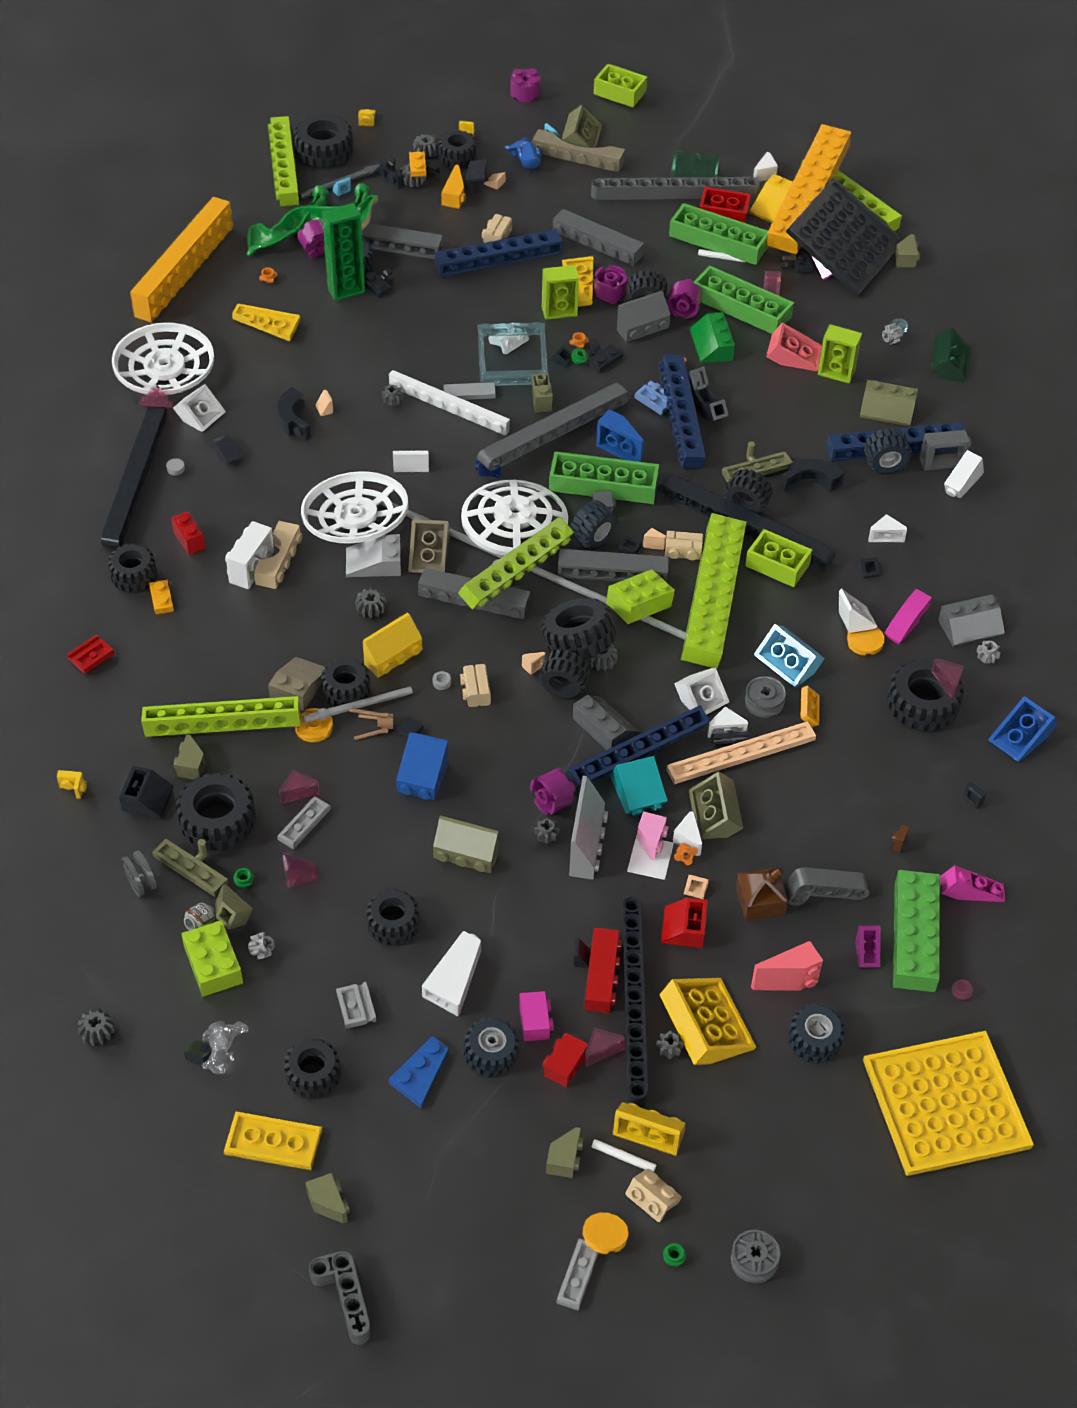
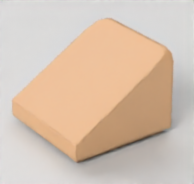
[484,173,506,189]
[316,390,333,416]
[643,528,666,550]
[522,652,546,675]
[684,874,709,899]

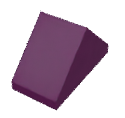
[855,925,881,967]

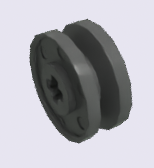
[745,676,786,718]
[121,850,157,897]
[730,1229,781,1284]

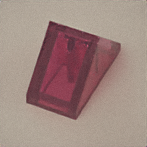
[763,270,781,296]
[138,384,173,408]
[931,658,964,699]
[279,770,320,804]
[282,853,319,887]
[585,1028,625,1067]

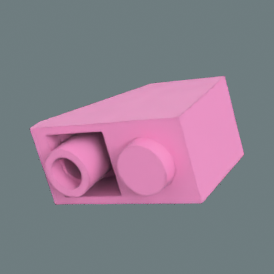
[637,811,669,860]

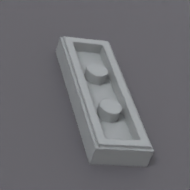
[444,382,496,400]
[277,796,331,849]
[557,1238,599,1311]

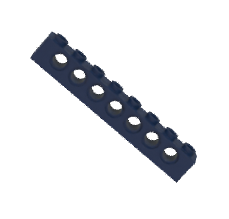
[435,229,563,277]
[658,354,706,469]
[826,422,965,462]
[564,705,710,791]

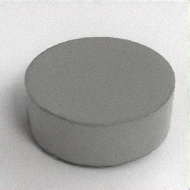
[166,459,185,475]
[433,671,452,690]

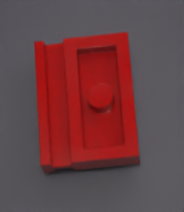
[67,635,115,674]

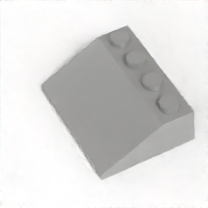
[569,776,608,879]

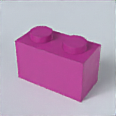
[519,991,553,1041]

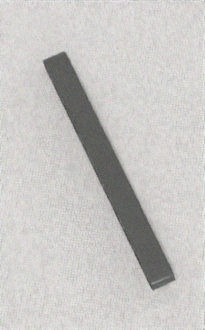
[591,177,760,200]
[477,383,631,471]

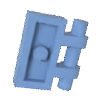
[634,381,668,415]

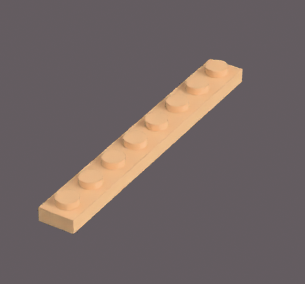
[666,721,816,784]

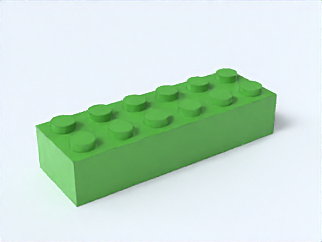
[669,203,768,265]
[694,265,794,334]
[549,452,659,504]
[893,870,940,992]

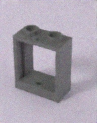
[919,430,971,471]

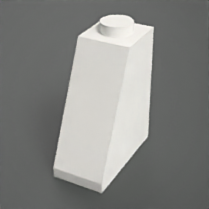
[944,450,984,498]

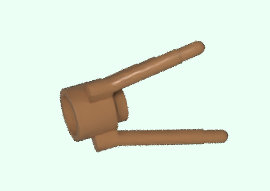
[349,708,393,740]

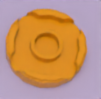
[847,627,884,656]
[295,708,333,742]
[582,1213,629,1254]

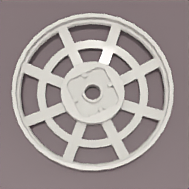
[112,323,214,395]
[301,472,408,543]
[461,480,568,556]

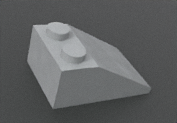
[346,534,401,577]

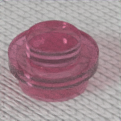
[951,980,973,1000]

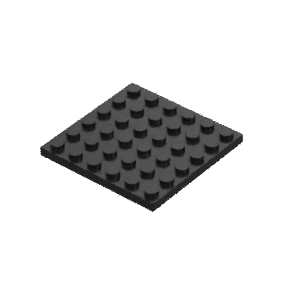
[785,178,903,296]

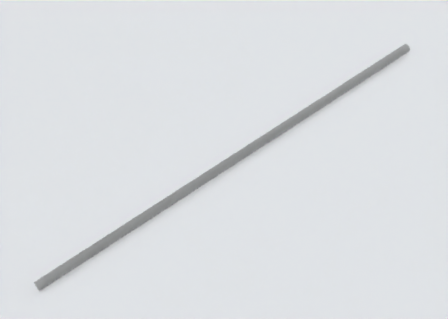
[379,501,686,640]

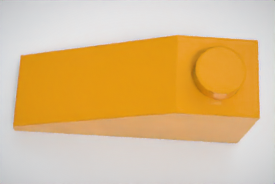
[441,165,466,209]

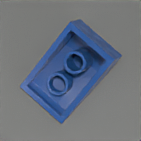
[596,410,644,462]
[988,696,1058,762]

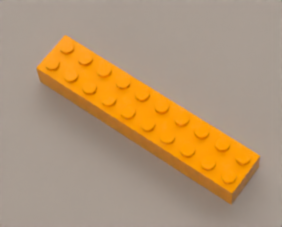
[767,124,851,254]
[130,197,233,323]

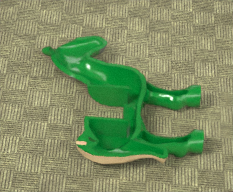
[247,183,378,256]

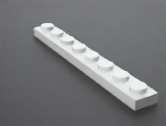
[389,370,510,435]

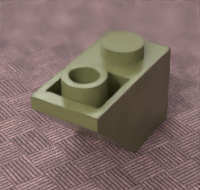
[895,234,920,267]
[531,373,553,413]
[173,734,206,779]
[215,884,253,930]
[546,1127,584,1178]
[305,1173,350,1223]

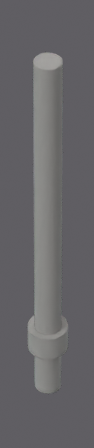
[302,687,413,723]

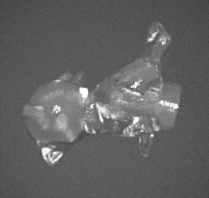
[202,1021,249,1075]

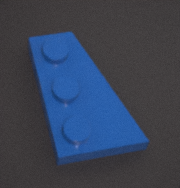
[389,1036,449,1109]

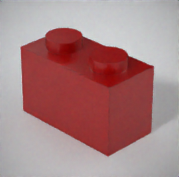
[171,511,205,555]
[542,1032,588,1088]

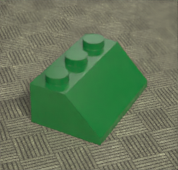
[690,312,735,364]

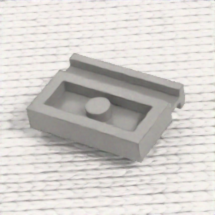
[336,982,376,1029]

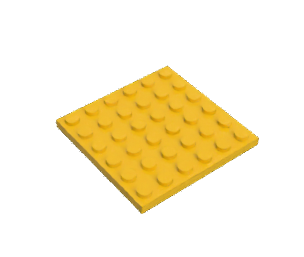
[863,1031,1034,1176]

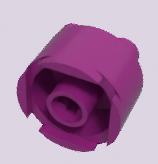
[510,69,540,102]
[298,219,325,258]
[594,265,627,304]
[667,279,702,319]
[530,768,576,815]

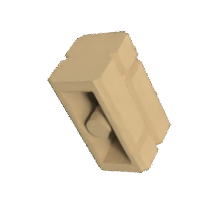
[482,214,512,243]
[665,531,703,560]
[460,664,491,707]

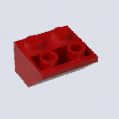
[661,898,707,948]

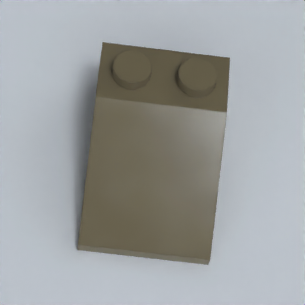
[408,520,450,573]
[268,657,325,711]

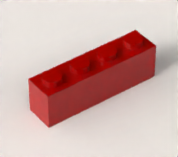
[584,928,622,1013]

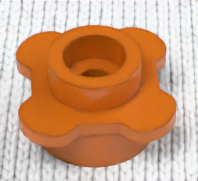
[259,268,278,283]
[569,332,589,348]
[674,843,698,865]

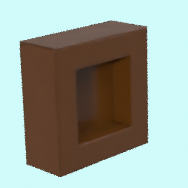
[891,824,909,853]

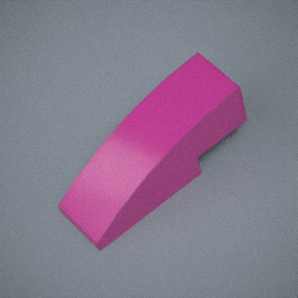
[884,589,932,644]

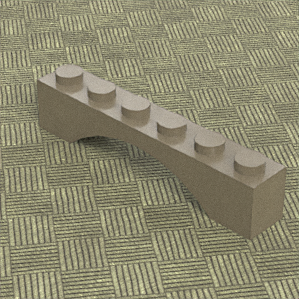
[532,129,625,172]

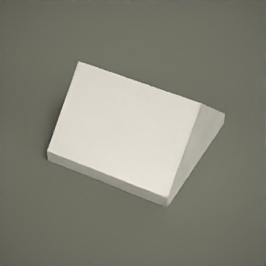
[393,451,429,472]
[839,589,877,633]

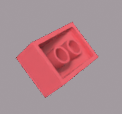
[766,323,822,371]
[751,941,823,991]

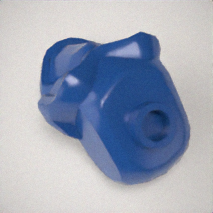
[504,136,542,169]

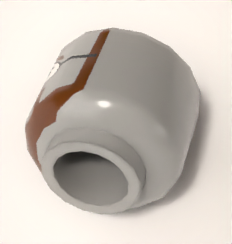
[184,903,215,931]

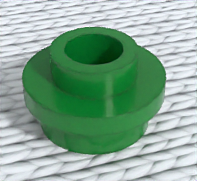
[571,348,588,365]
[233,868,254,888]
[663,1243,686,1267]

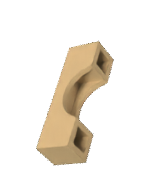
[254,521,302,589]

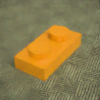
[409,151,426,177]
[149,580,174,615]
[800,685,820,727]

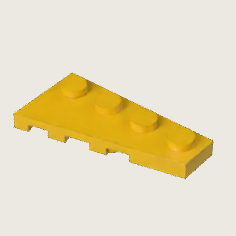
[562,256,593,307]
[232,303,300,341]

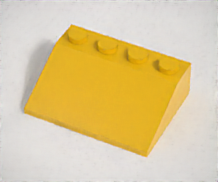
[749,174,793,223]
[660,978,756,1065]

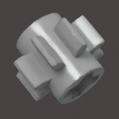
[882,323,903,345]
[976,641,1001,663]
[248,932,274,960]

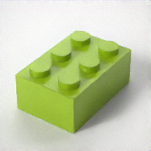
[594,64,647,107]
[542,265,579,320]
[818,324,862,384]
[745,529,812,587]
[606,569,675,624]
[181,920,243,997]

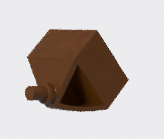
[735,867,788,921]

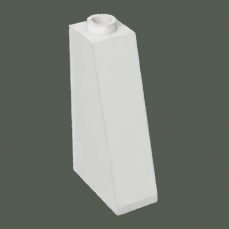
[422,931,481,1016]

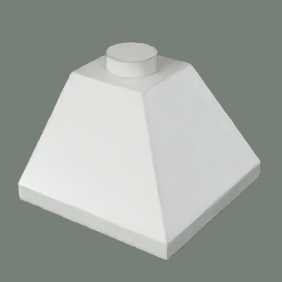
[173,384,226,432]
[674,668,729,715]

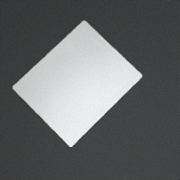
[627,836,674,880]

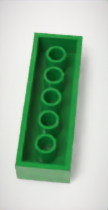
[322,203,365,301]

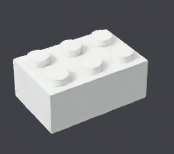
[225,521,275,589]

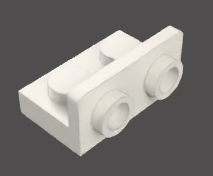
[488,323,529,354]

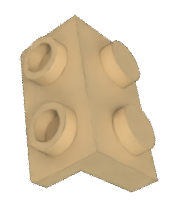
[625,1169,682,1222]

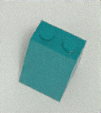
[609,756,667,816]

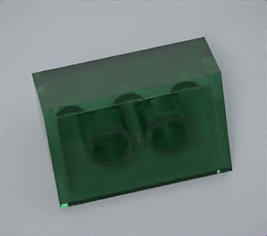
[670,151,720,178]
[930,327,971,383]

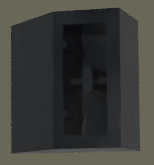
[119,766,173,819]

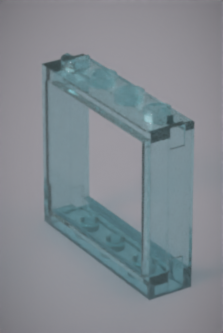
[477,322,548,386]

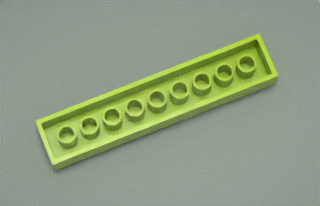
[681,513,746,669]

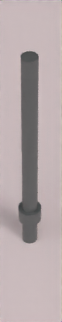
[299,164,379,199]

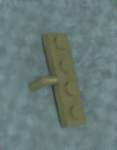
[722,441,792,483]
[152,839,228,897]

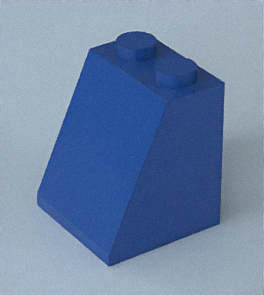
[396,732,448,801]

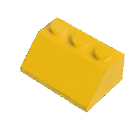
[363,612,423,678]
[613,1102,686,1156]

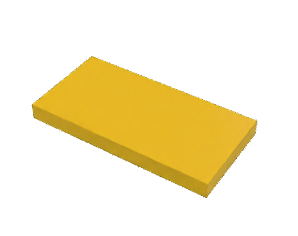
[224,1111,322,1170]

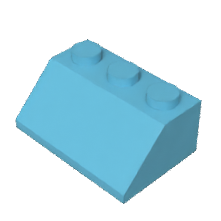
[754,624,825,687]

